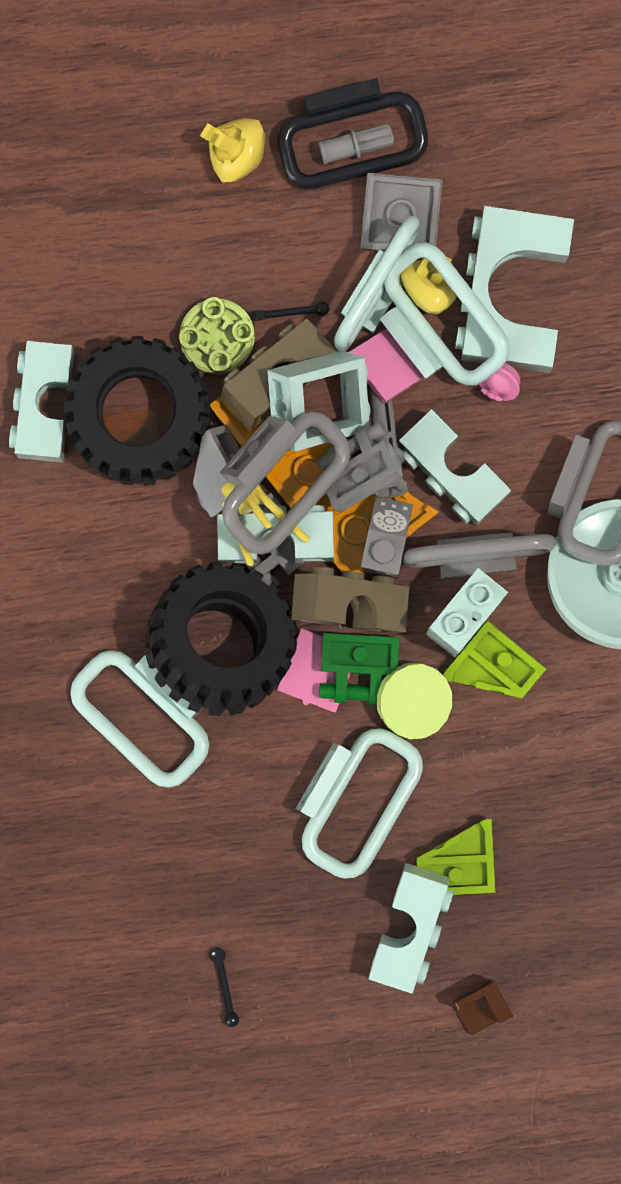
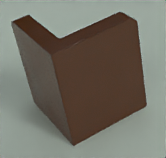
[452,980,513,1035]

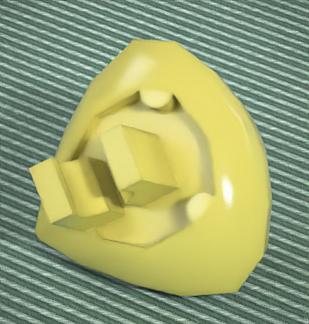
[200,118,265,183]
[400,257,457,314]

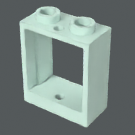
[267,351,371,452]
[426,568,508,658]

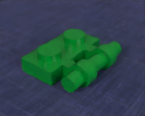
[319,633,399,705]

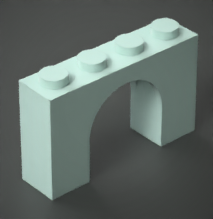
[455,206,574,373]

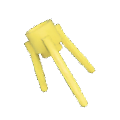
[221,482,309,566]

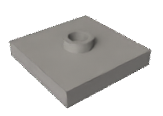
[360,173,443,251]

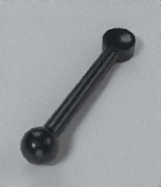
[251,301,330,321]
[211,948,239,1027]

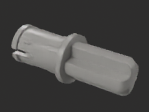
[318,124,394,165]

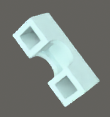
[9,341,75,463]
[398,409,511,526]
[217,505,334,564]
[368,863,454,994]

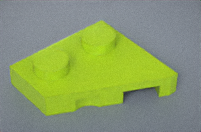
[443,620,547,698]
[416,818,496,895]

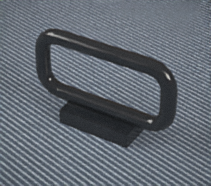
[277,78,428,190]

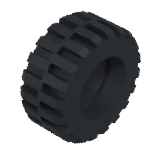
[64,336,211,486]
[145,562,298,716]

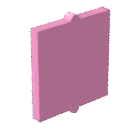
[349,328,424,404]
[277,628,350,713]

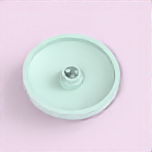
[547,499,621,649]

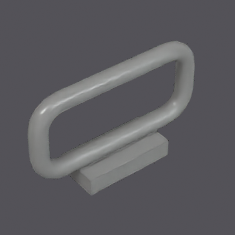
[220,411,351,555]
[547,420,621,566]
[402,532,556,579]

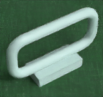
[334,216,420,351]
[380,242,510,386]
[70,650,209,788]
[295,728,423,879]

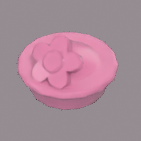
[479,363,520,402]

